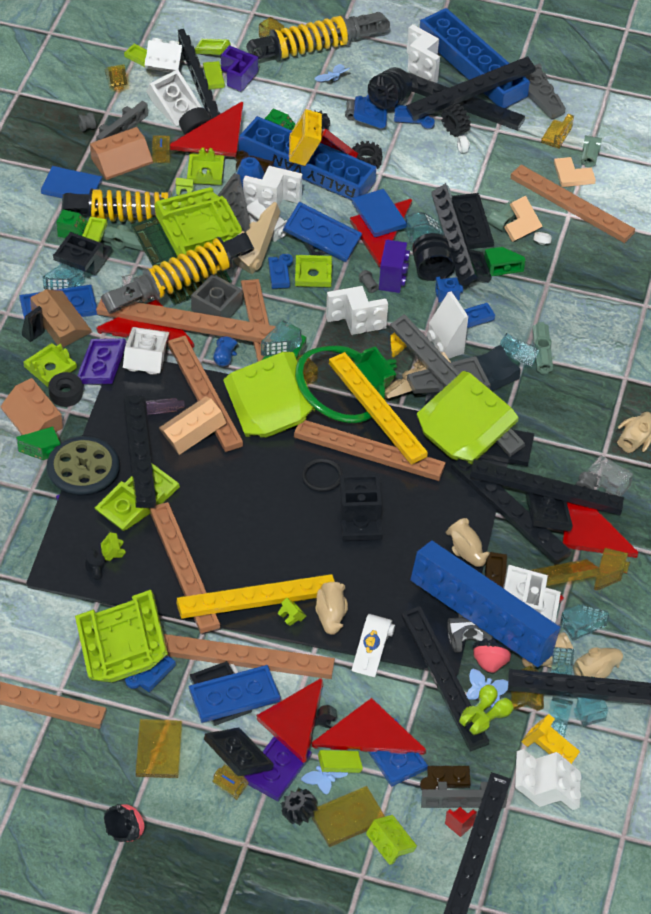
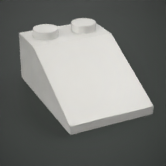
[146,69,202,127]
[427,291,468,359]
[123,327,169,374]

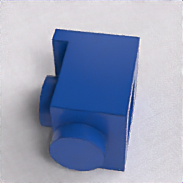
[435,277,463,302]

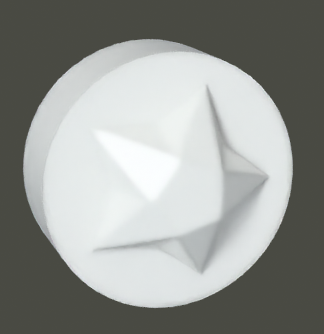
[457,135,470,153]
[533,232,552,245]

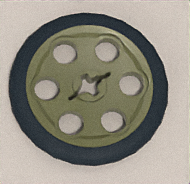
[46,436,120,495]

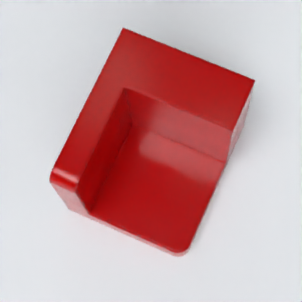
[445,807,477,837]

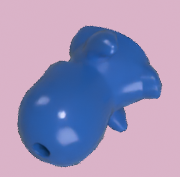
[213,336,238,367]

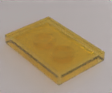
[531,559,600,586]
[136,719,182,778]
[312,786,385,847]

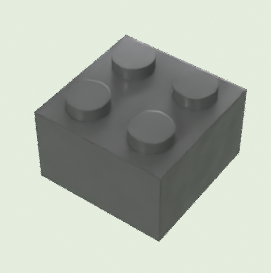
[191,275,242,318]

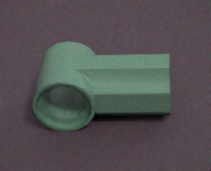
[581,135,602,168]
[488,200,516,232]

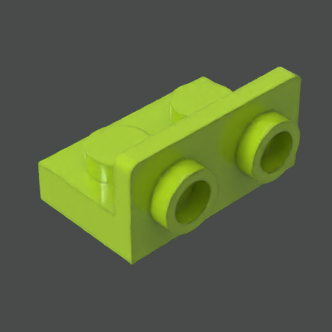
[366,815,417,865]

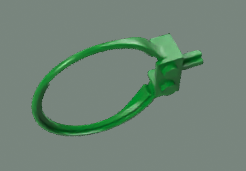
[295,346,398,423]

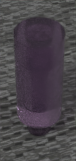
[146,398,185,415]

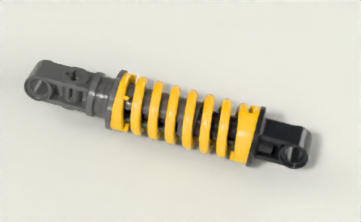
[246,12,390,61]
[61,188,173,223]
[101,232,255,314]

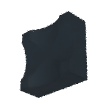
[473,345,521,391]

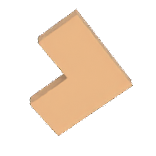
[554,157,596,187]
[504,196,543,242]

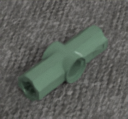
[102,225,148,251]
[532,322,553,374]

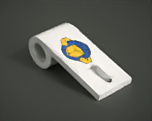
[351,614,395,678]

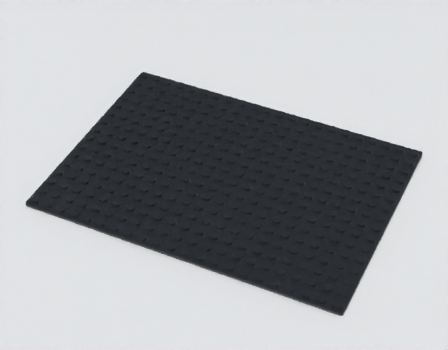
[26,353,508,676]

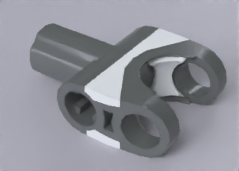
[448,613,492,653]

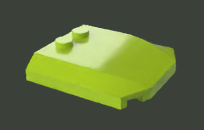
[154,187,242,257]
[223,352,315,437]
[417,371,519,464]
[75,590,168,682]

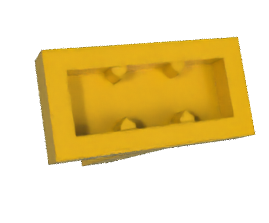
[521,714,580,764]

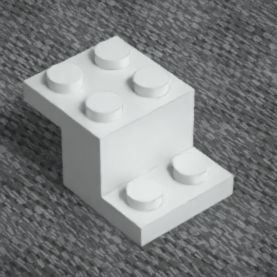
[407,24,440,83]
[145,38,182,73]
[243,166,302,208]
[326,286,388,335]
[503,565,561,623]
[515,749,582,810]

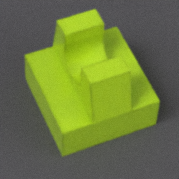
[175,178,195,196]
[101,532,125,561]
[278,598,306,626]

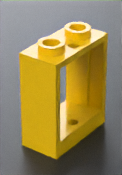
[289,109,322,166]

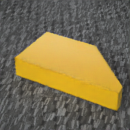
[390,333,407,357]

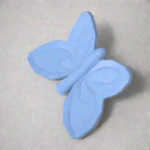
[315,64,350,81]
[466,668,508,707]
[301,766,348,795]

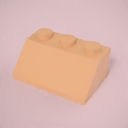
[159,397,226,455]

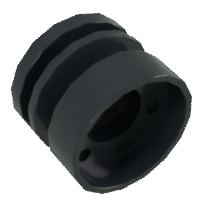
[368,67,412,109]
[412,233,454,281]

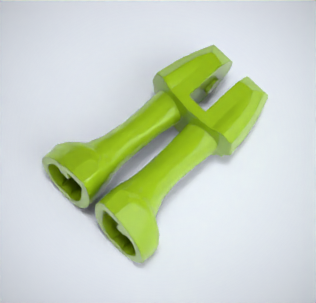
[459,684,513,735]

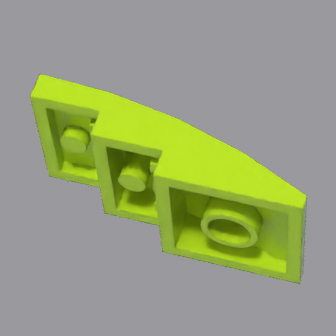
[95,463,180,531]

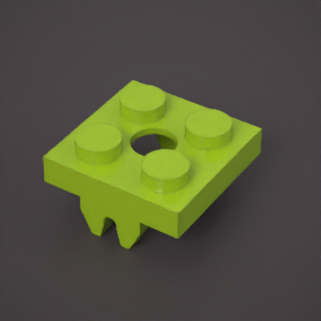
[187,148,224,185]
[295,255,332,287]
[24,343,77,387]

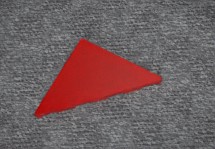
[170,102,243,157]
[320,129,358,158]
[350,199,412,267]
[96,300,194,348]
[563,502,638,558]
[256,678,324,763]
[311,698,426,755]

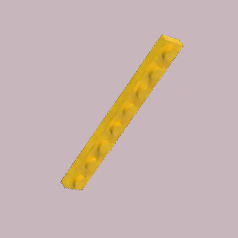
[329,352,428,464]
[176,574,335,619]

